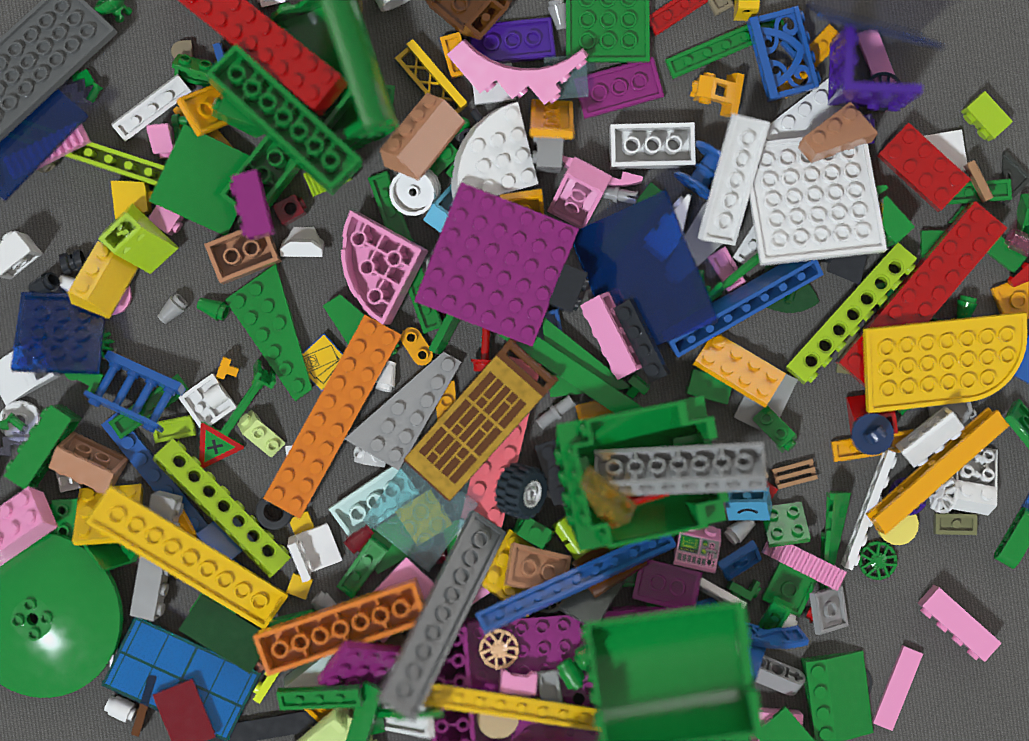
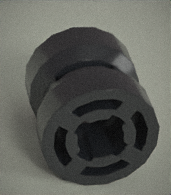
[59,249,86,274]

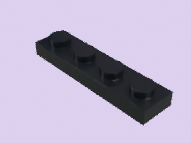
[613,298,670,383]

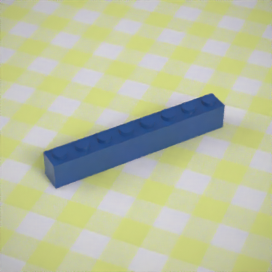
[662,260,824,358]

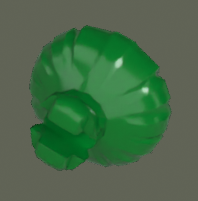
[93,0,132,23]

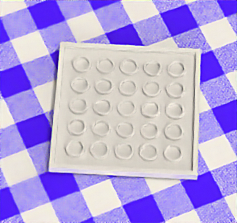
[749,137,887,266]

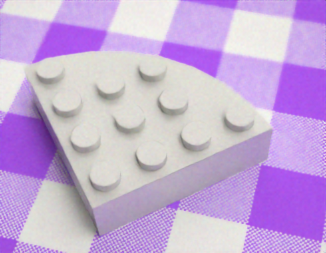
[451,102,538,199]

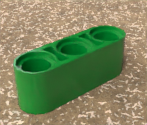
[993,507,1029,569]

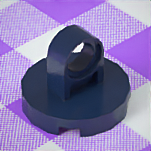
[850,413,894,455]

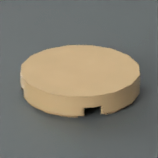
[477,713,519,739]

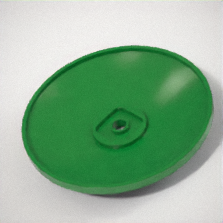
[0,532,123,698]

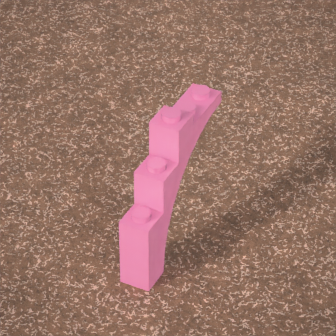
[447,39,588,105]

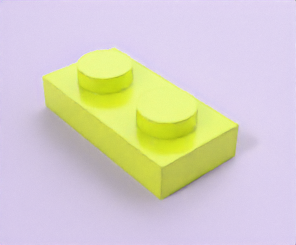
[253,672,280,704]

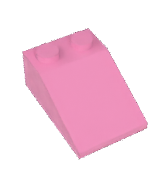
[547,157,612,231]

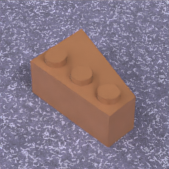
[798,102,878,163]

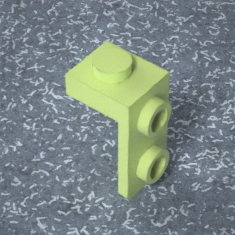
[237,410,285,457]

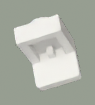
[354,446,386,468]

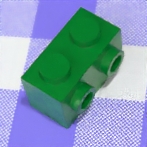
[49,498,78,538]

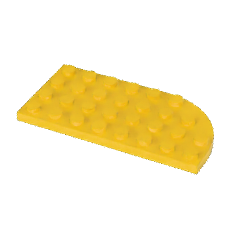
[863,312,1027,413]

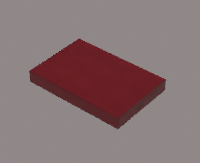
[152,678,216,741]

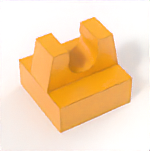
[216,356,239,379]

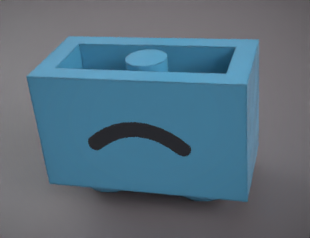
[725,487,772,521]

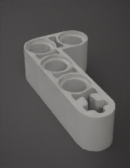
[755,655,806,696]

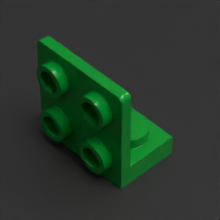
[83,543,139,572]

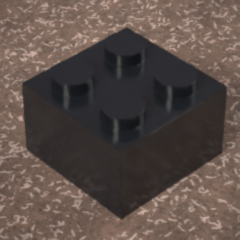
[548,264,590,314]

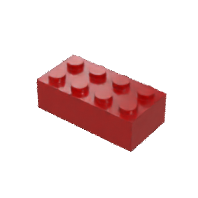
[877,123,971,212]

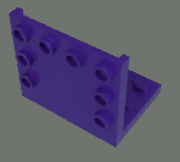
[827,25,923,112]

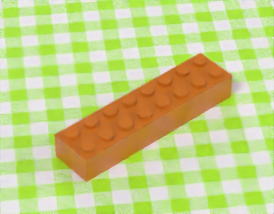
[253,577,425,676]

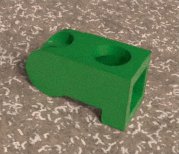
[64,362,105,394]

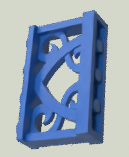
[746,6,821,103]

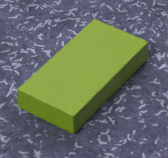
[153,415,197,443]

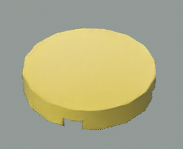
[878,514,919,545]

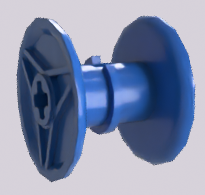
[674,140,721,201]

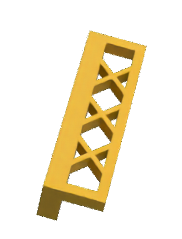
[395,39,468,114]

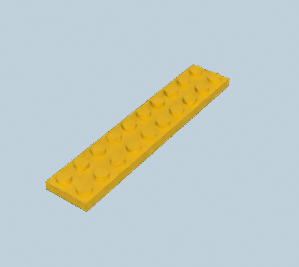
[85,485,288,629]

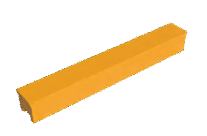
[866,407,1010,535]

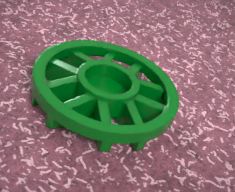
[858,541,897,580]

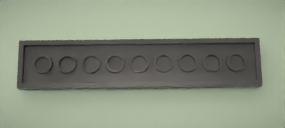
[376,510,506,721]

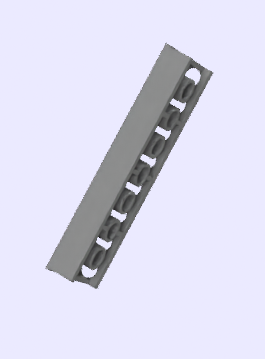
[593,442,767,497]

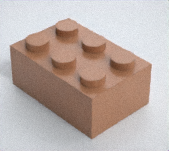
[204,230,282,285]

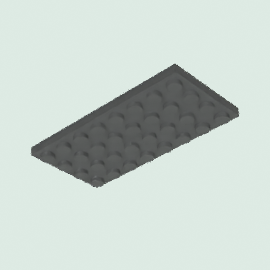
[0,0,117,141]

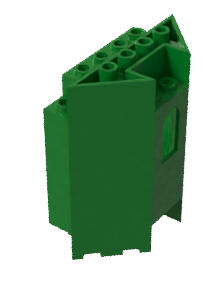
[554,395,729,551]

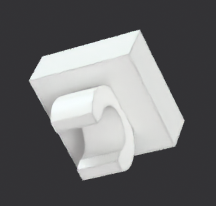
[56,473,83,492]

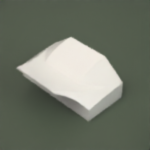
[280,227,324,257]

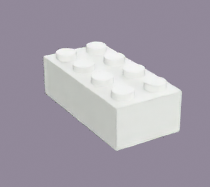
[609,122,696,170]

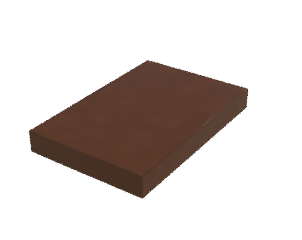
[572,545,647,598]

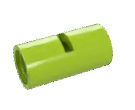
[552,516,592,560]

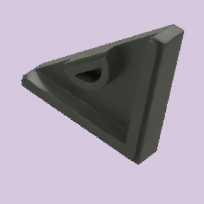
[1002,151,1029,206]

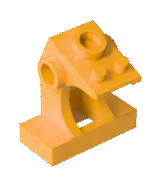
[690,73,744,117]

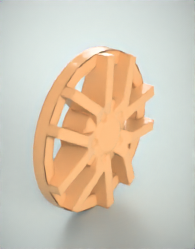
[479,629,519,669]

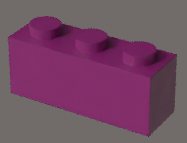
[230,170,275,241]

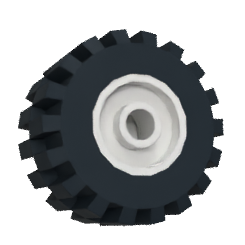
[495,462,548,520]

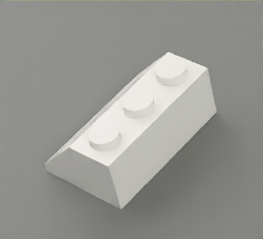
[895,406,964,467]

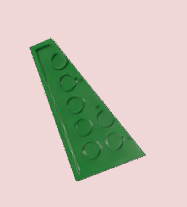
[225,264,313,402]

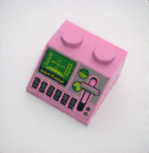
[674,526,721,573]

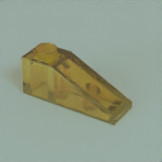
[580,466,636,529]

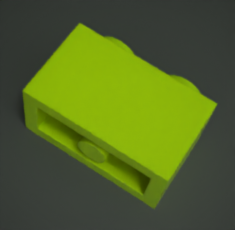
[961,91,1013,142]

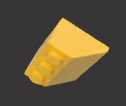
[68,241,139,319]

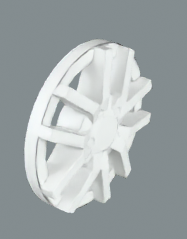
[929,477,959,513]

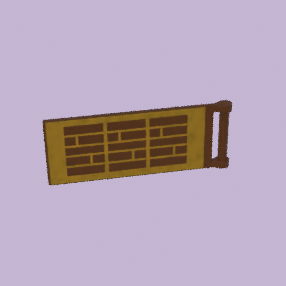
[404,339,559,501]

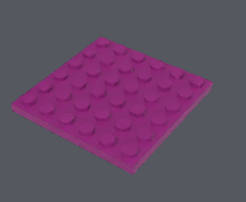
[414,182,579,346]

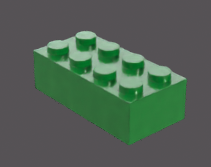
[4,404,82,489]

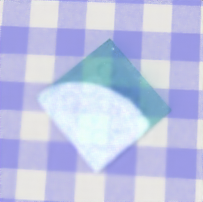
[363,462,479,571]

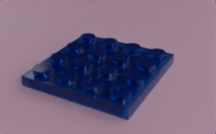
[11,292,105,375]

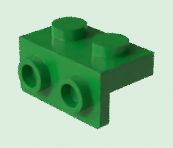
[172,54,216,87]

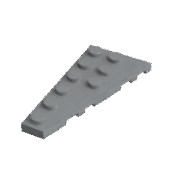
[344,352,461,470]

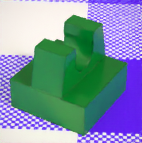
[626,373,650,399]

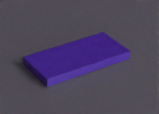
[470,17,556,64]

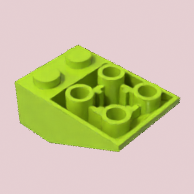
[98,203,179,274]

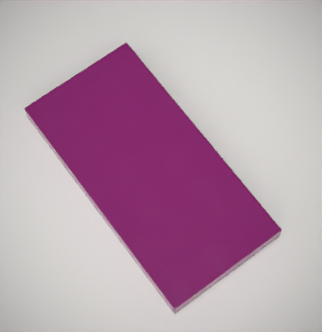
[573,57,664,120]

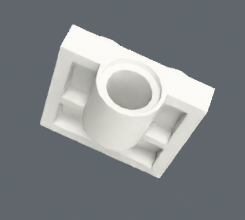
[178,373,237,428]

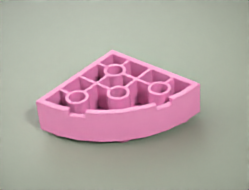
[341,211,428,325]

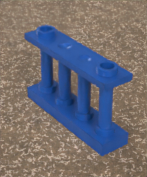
[83,350,186,433]

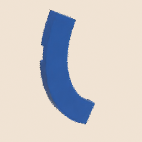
[696,597,809,649]

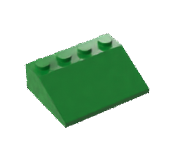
[801,650,873,741]

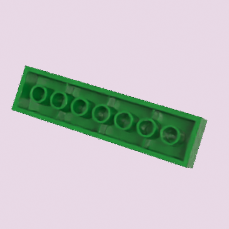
[206,44,362,196]
[219,62,354,209]

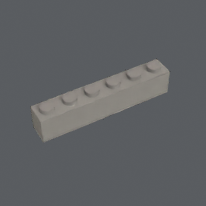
[130,491,184,621]

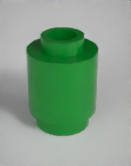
[556,657,586,691]

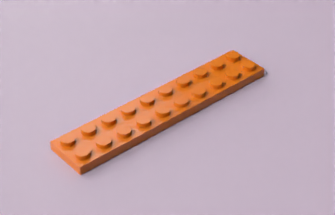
[263,315,402,519]

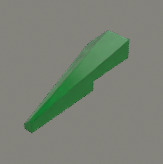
[820,491,851,590]

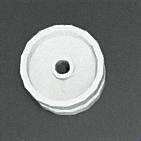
[390,169,441,216]

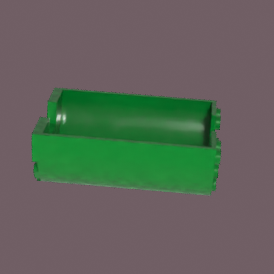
[269,0,399,151]
[581,601,764,741]

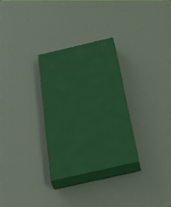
[179,594,260,674]

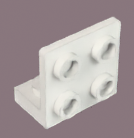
[288,523,342,583]

